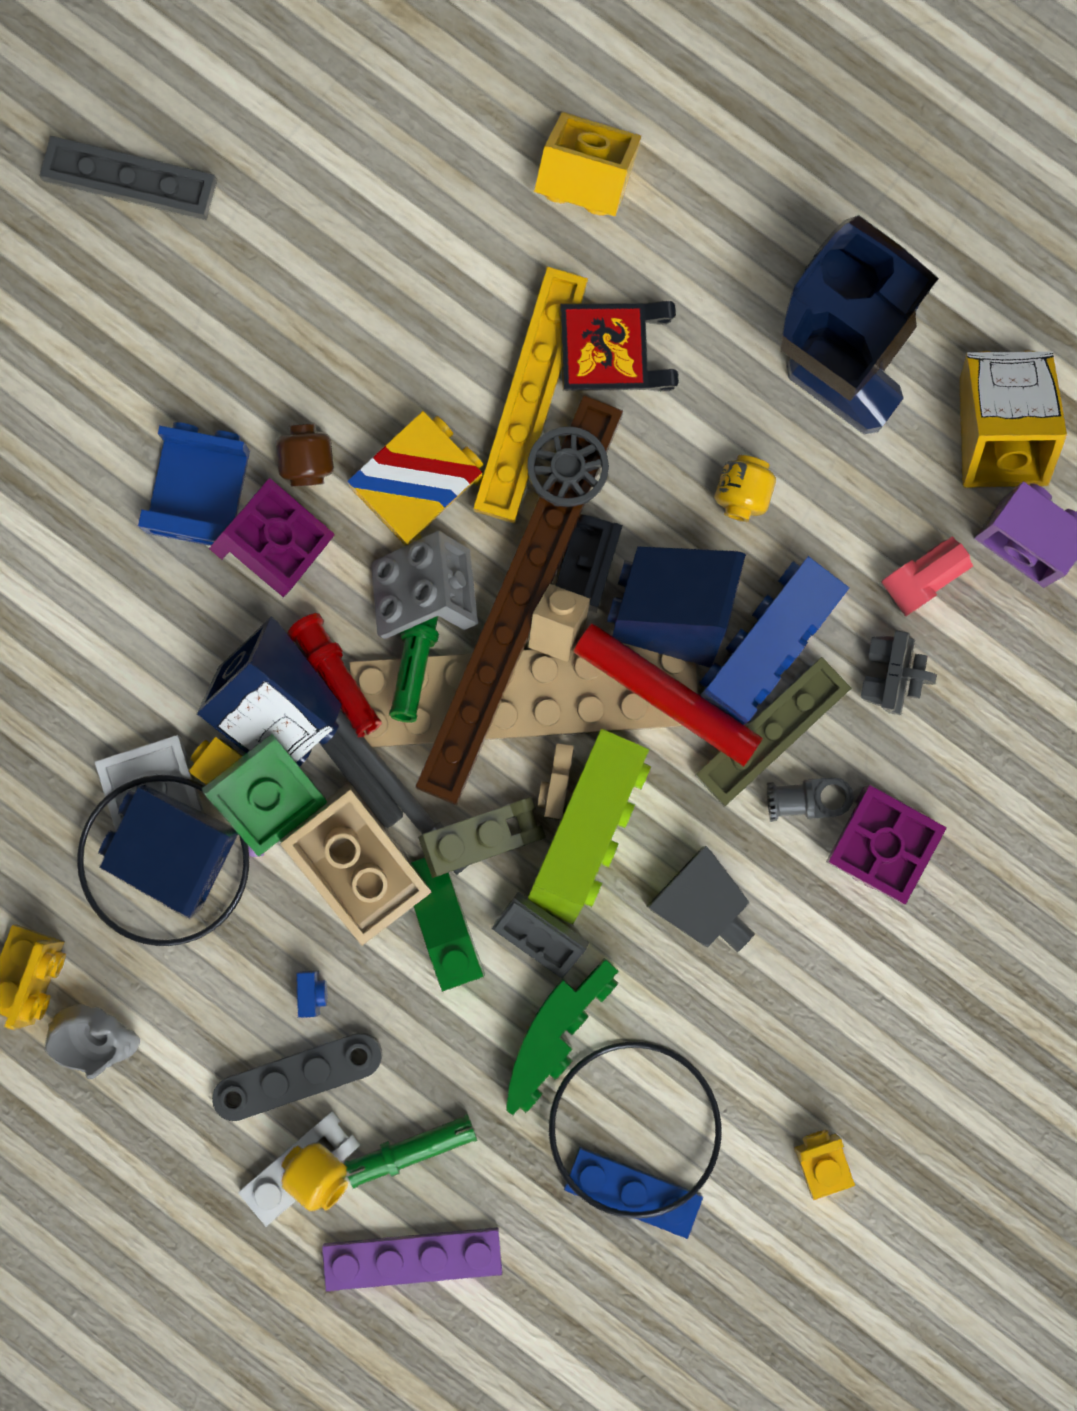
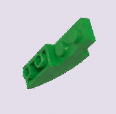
[506,958,619,1116]

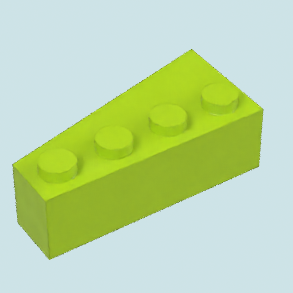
[528,729,651,925]

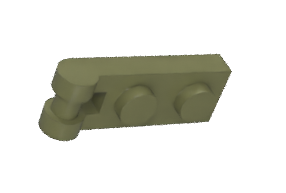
[418,797,546,878]

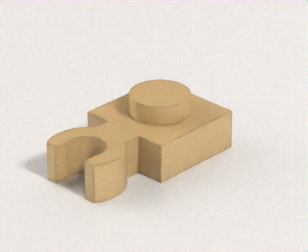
[537,743,574,821]

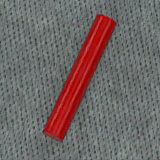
[573,623,763,767]

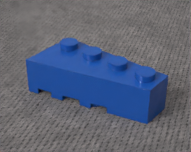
[699,556,850,725]

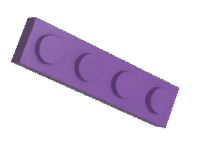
[322,1227,503,1291]

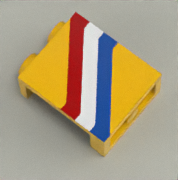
[347,411,483,546]

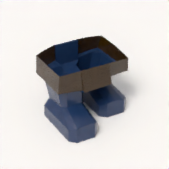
[781,215,939,434]

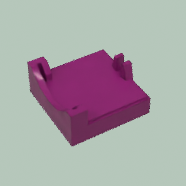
[209,478,335,597]
[826,785,947,905]

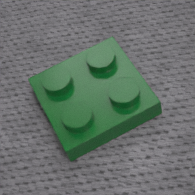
[202,734,328,857]

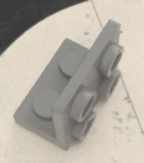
[371,530,478,639]

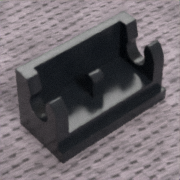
[556,514,623,613]

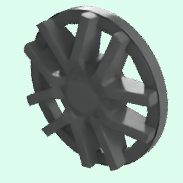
[528,427,609,507]

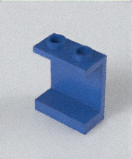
[138,422,250,546]

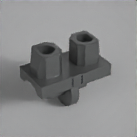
[861,631,937,715]

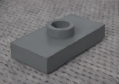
[491,892,589,979]

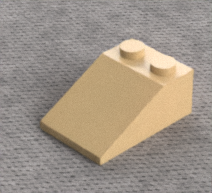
[280,782,431,946]

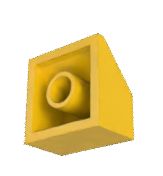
[534,112,642,216]

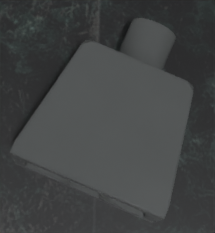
[647,846,755,952]

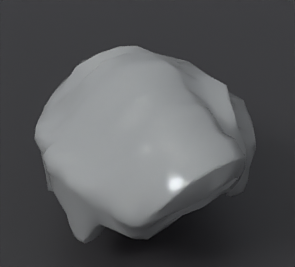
[45,1004,140,1079]

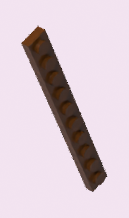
[415,395,623,805]

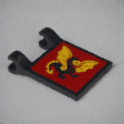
[559,301,679,391]

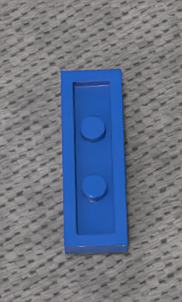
[564,1147,703,1239]

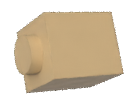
[528,584,590,662]

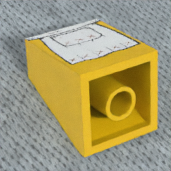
[959,350,1067,487]

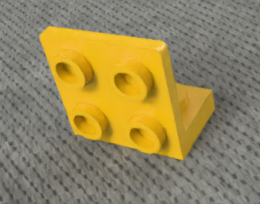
[0,924,66,1030]

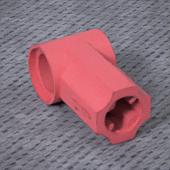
[881,536,973,617]

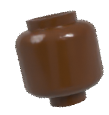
[276,424,334,486]

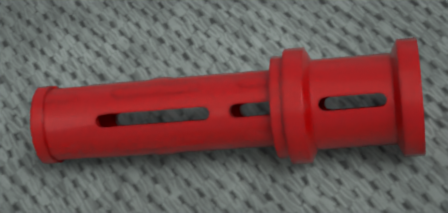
[287,613,382,737]

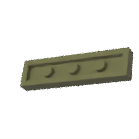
[695,657,852,807]

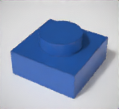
[297,971,328,1018]

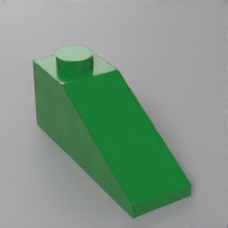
[411,858,485,992]

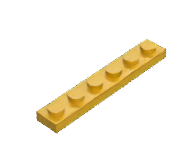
[473,266,588,524]

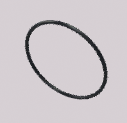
[77,775,249,946]
[549,1042,722,1218]

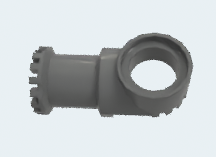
[767,778,854,822]

